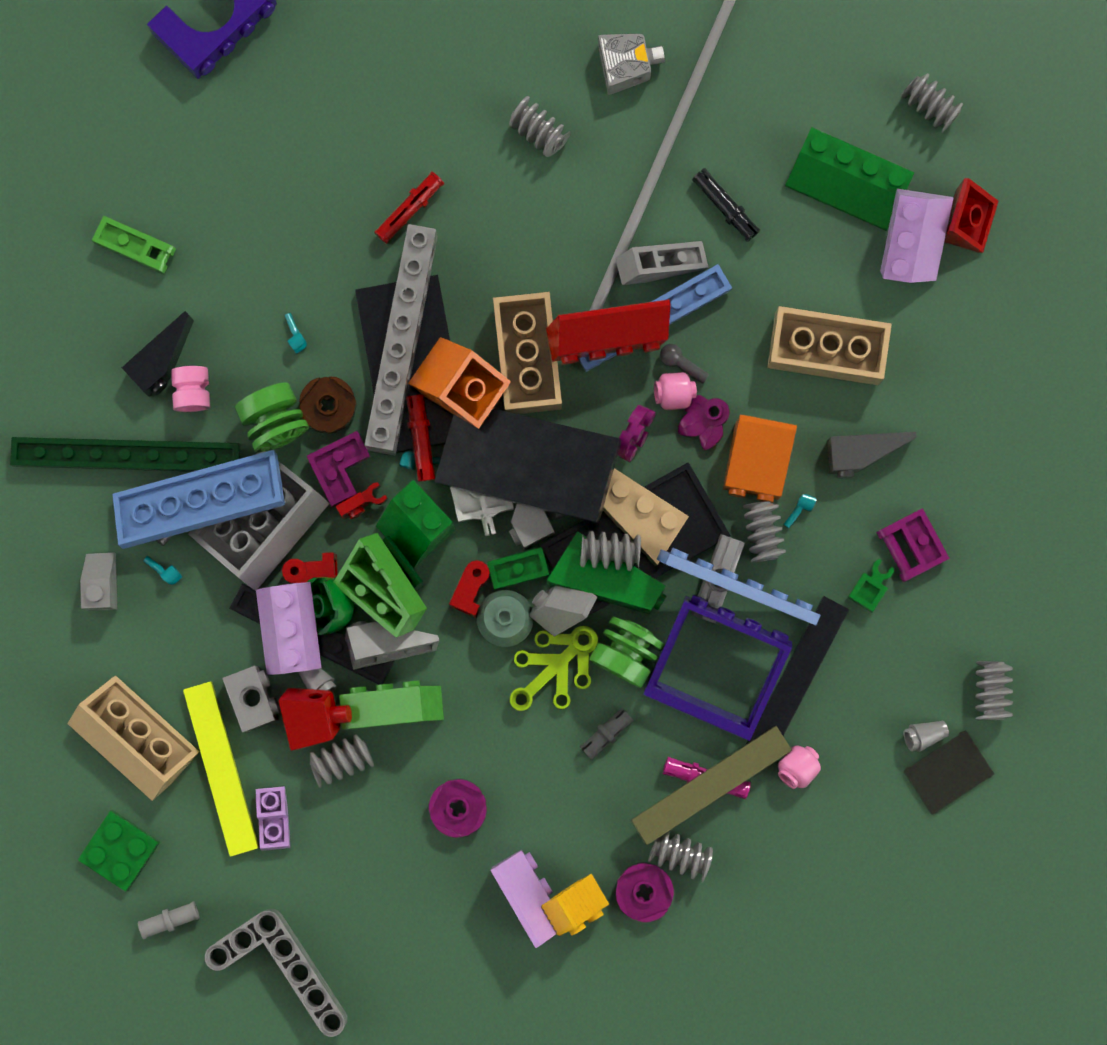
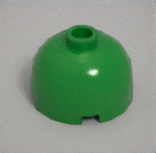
[307,577,355,635]

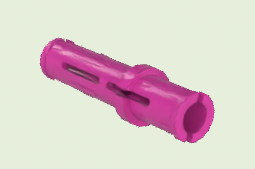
[663,757,751,800]

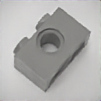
[222,666,280,733]

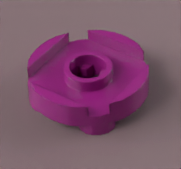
[618,405,656,462]
[429,779,487,838]
[615,863,674,922]

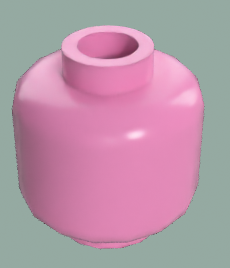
[654,372,697,410]
[778,745,821,789]

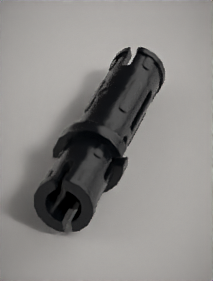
[692,168,760,242]

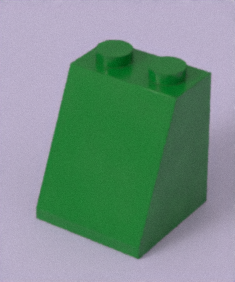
[376,480,456,568]

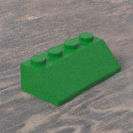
[785,127,915,231]

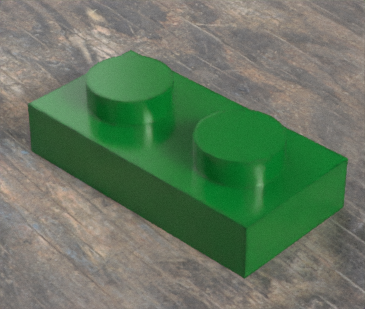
[487,547,550,589]

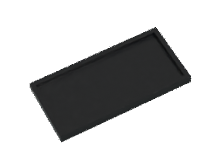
[355,275,454,455]
[435,409,622,524]
[540,462,731,617]

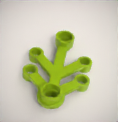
[510,626,598,711]

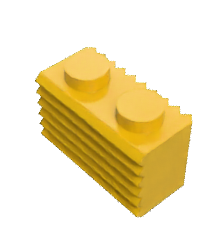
[541,873,609,936]

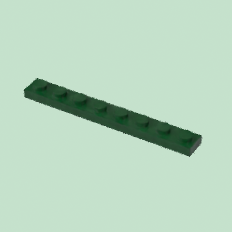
[10,437,241,471]

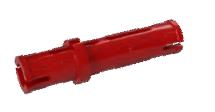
[374,171,444,244]
[406,394,435,482]

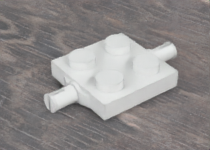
[450,487,514,536]

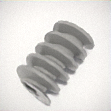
[900,73,963,133]
[509,96,571,157]
[743,502,786,563]
[580,531,641,571]
[975,661,1013,720]
[310,734,374,788]
[648,831,713,883]

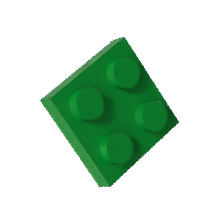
[78,810,160,892]

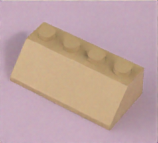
[67,675,200,801]

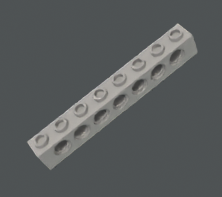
[365,224,438,456]

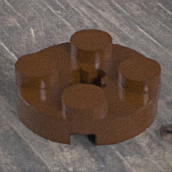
[299,376,357,434]

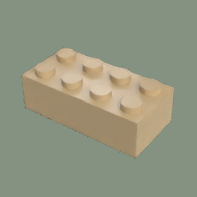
[493,292,562,414]
[767,306,892,385]

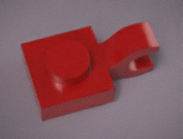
[336,482,388,520]

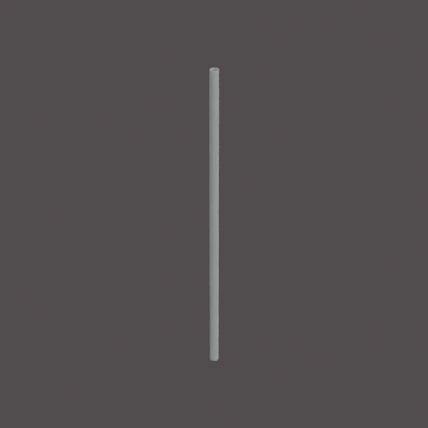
[589,0,736,311]

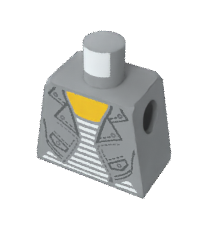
[598,34,665,95]

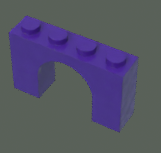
[147,0,277,79]

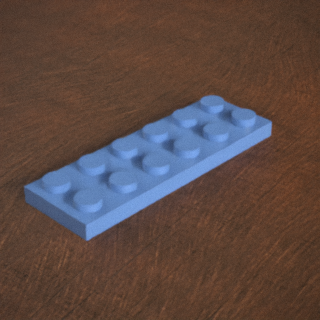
[112,450,285,549]

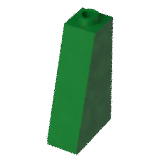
[547,531,667,614]

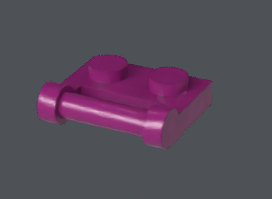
[876,508,950,582]

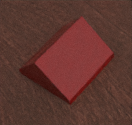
[944,178,999,253]

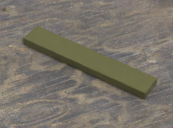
[631,726,792,845]

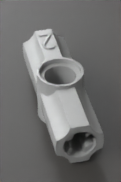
[691,534,745,624]

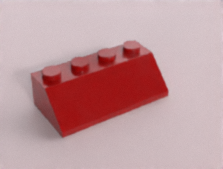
[546,299,671,364]

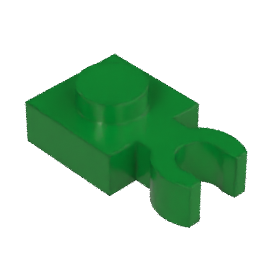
[848,559,894,613]

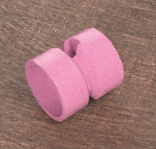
[171,366,210,412]

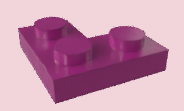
[307,431,370,508]

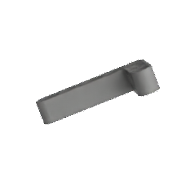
[205,909,347,1037]

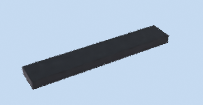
[229,583,395,685]
[745,596,849,745]

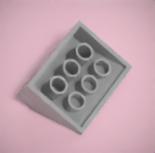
[188,451,330,591]

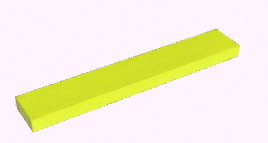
[183,681,259,857]

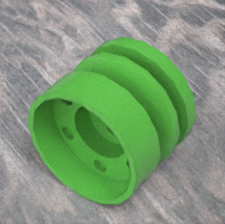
[235,382,309,453]
[589,616,665,688]

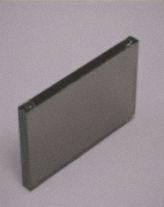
[903,731,994,815]

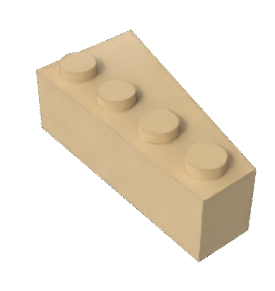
[603,468,689,566]

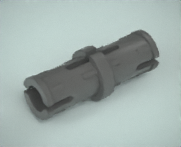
[580,707,634,760]

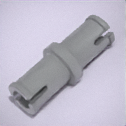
[138,901,200,939]

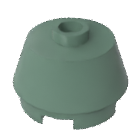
[477,590,534,647]

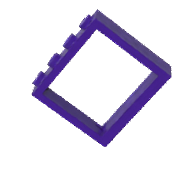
[643,595,792,741]

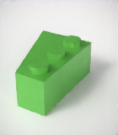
[333,533,427,638]
[339,681,444,730]

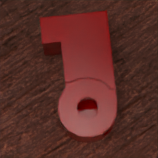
[282,552,338,584]
[449,560,490,618]

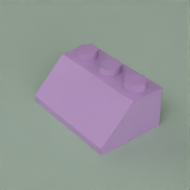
[880,189,953,283]
[256,582,322,675]
[491,849,557,948]

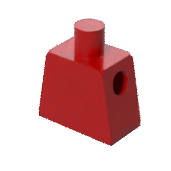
[278,688,352,750]

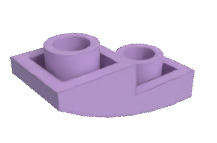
[256,786,291,851]

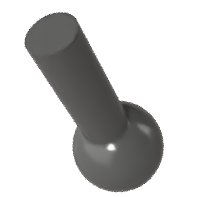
[660,344,709,383]

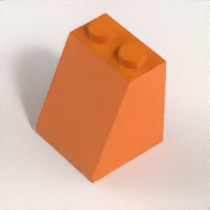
[408,337,511,429]
[723,414,797,503]

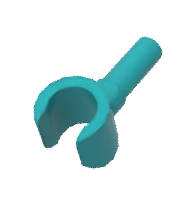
[285,313,307,354]
[399,451,441,470]
[784,494,817,528]
[143,556,182,585]

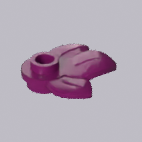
[678,395,730,450]

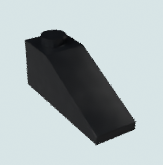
[121,311,194,397]

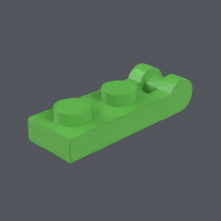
[92,216,176,274]

